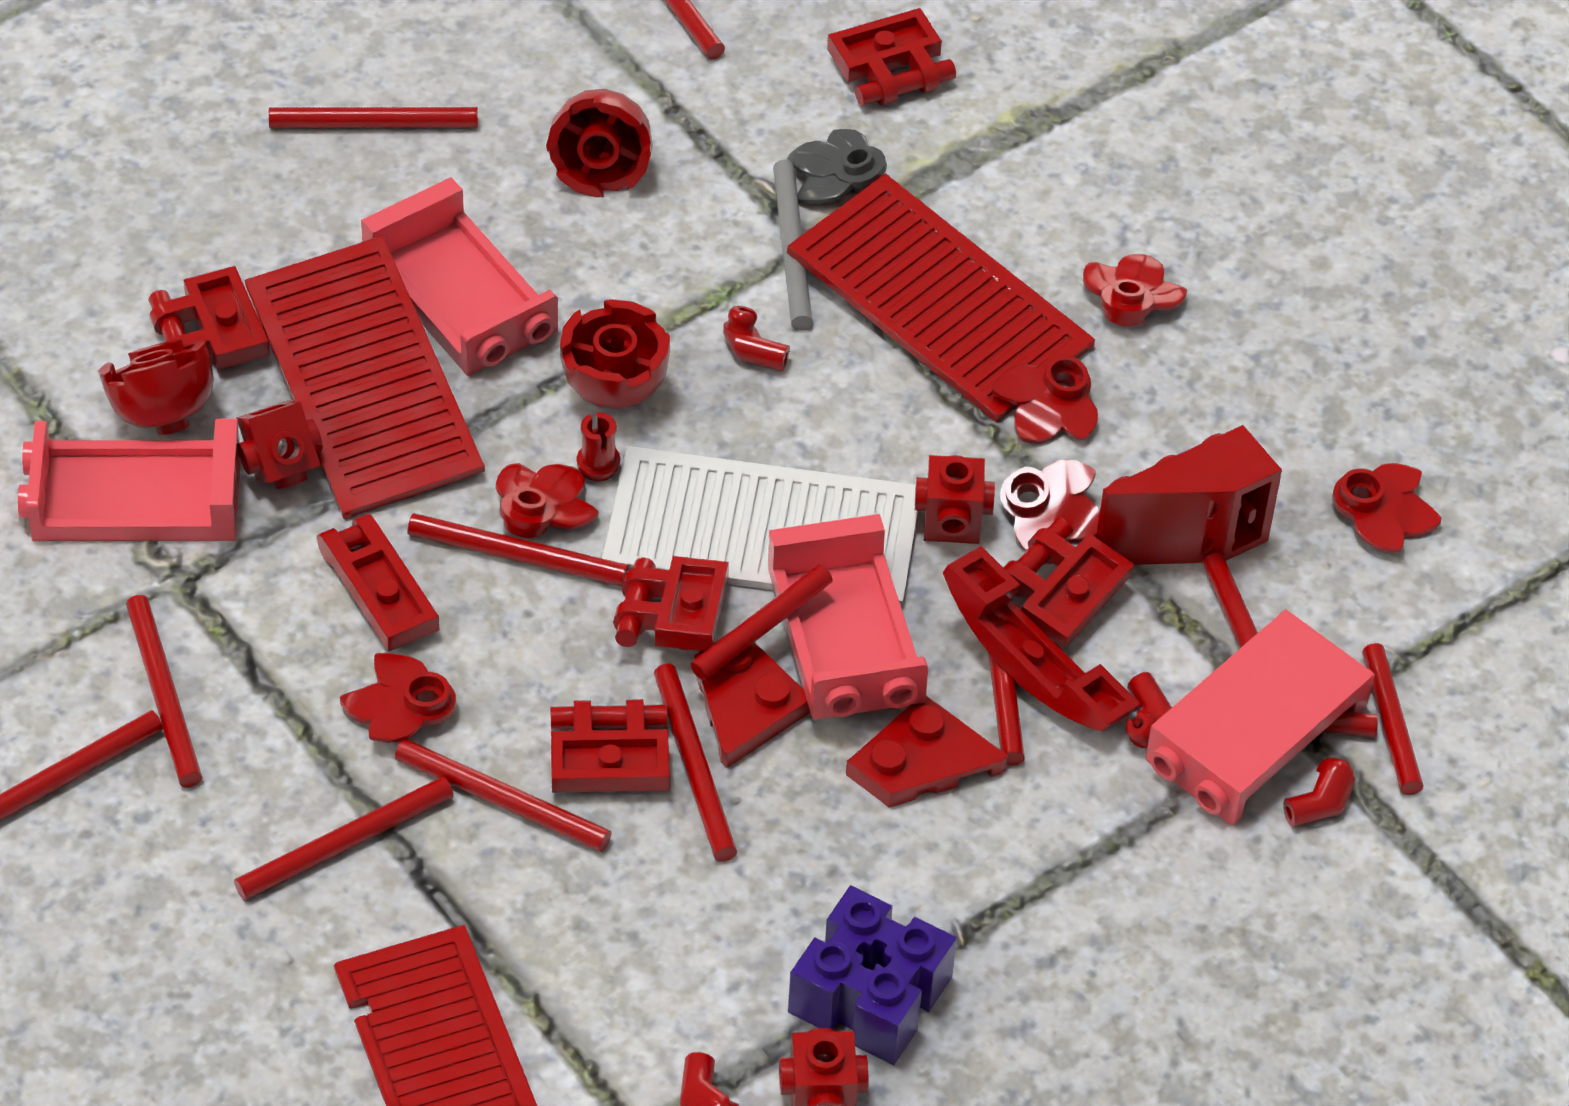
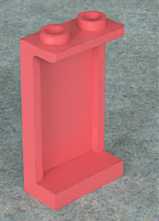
[361,177,558,376]
[18,419,241,541]
[768,514,928,720]
[1146,609,1375,826]

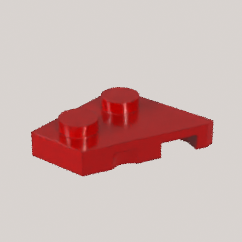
[694,632,811,768]
[846,696,1008,808]

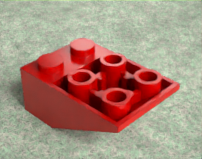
[1096,425,1282,565]

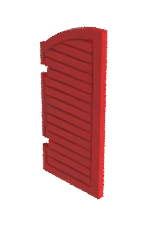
[333,924,537,1106]

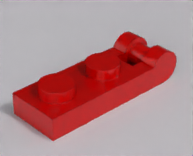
[317,513,440,652]

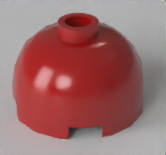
[546,89,653,197]
[560,299,670,409]
[98,338,214,435]

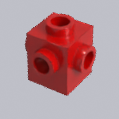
[236,400,323,489]
[914,455,995,544]
[779,1028,869,1106]

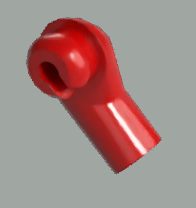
[723,306,790,371]
[1125,672,1172,748]
[1283,758,1355,827]
[680,1052,739,1106]

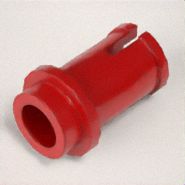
[576,412,621,482]

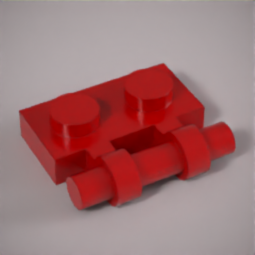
[827,8,956,106]
[148,266,270,370]
[1003,518,1134,649]
[613,556,729,651]
[550,699,670,793]

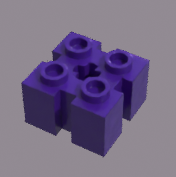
[788,885,957,1066]

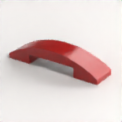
[943,546,1141,732]

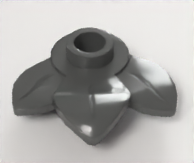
[787,129,887,204]

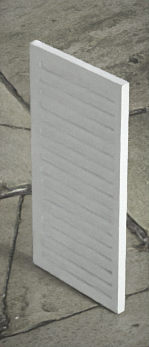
[602,446,918,608]

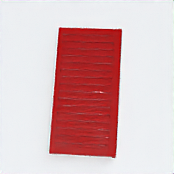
[786,173,1095,423]
[245,236,485,519]

